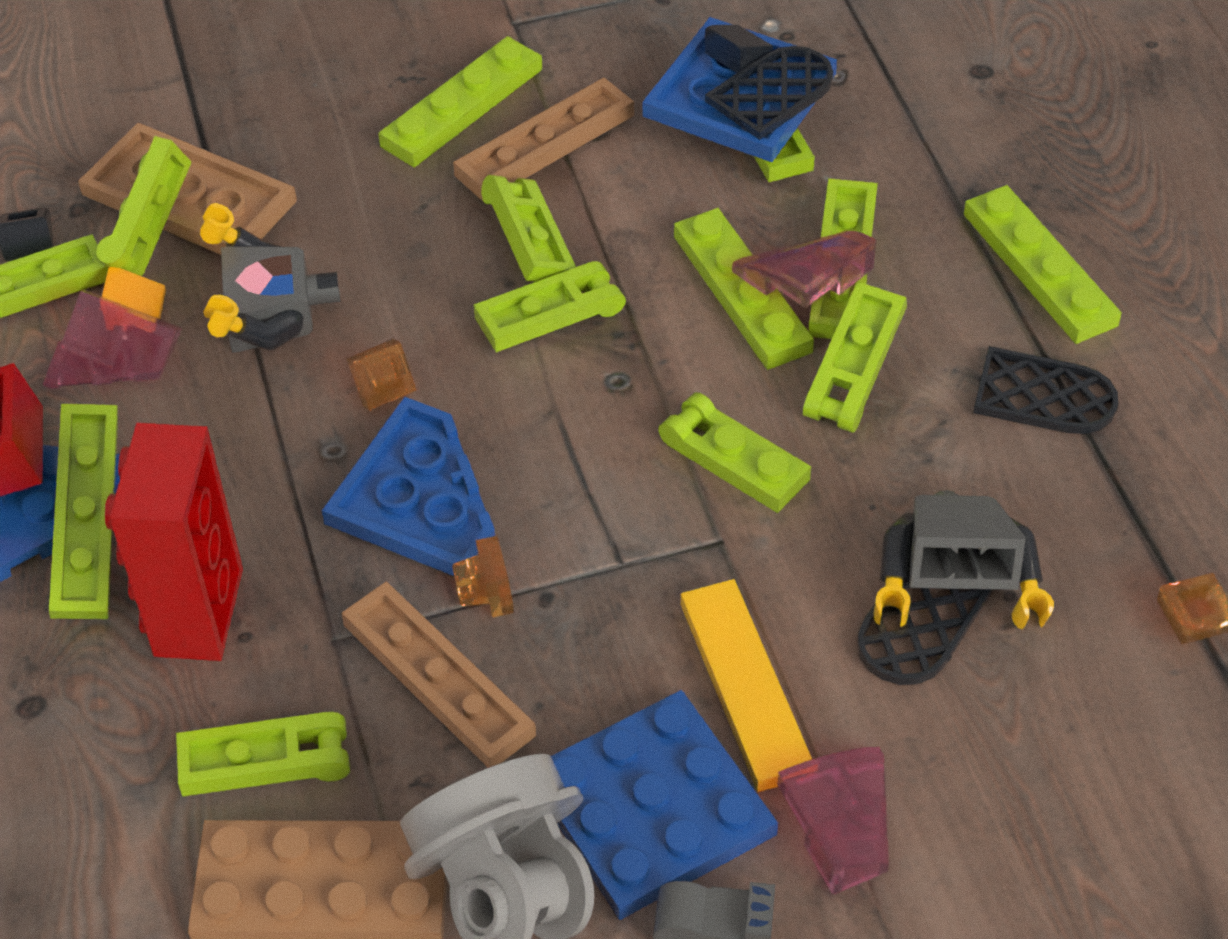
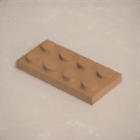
[78,123,297,255]
[188,820,447,939]

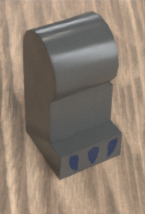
[653,881,775,939]

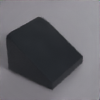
[705,24,773,73]
[0,207,54,261]

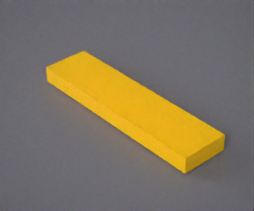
[680,579,815,792]

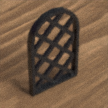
[705,46,833,140]
[973,346,1119,434]
[857,582,992,685]

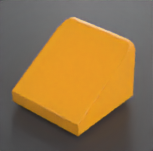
[101,267,166,328]

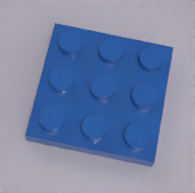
[642,17,837,162]
[551,690,778,920]

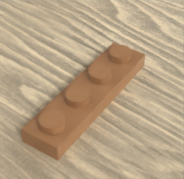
[453,77,634,202]
[341,581,536,768]

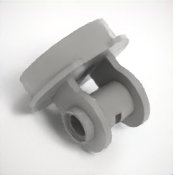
[400,754,594,939]

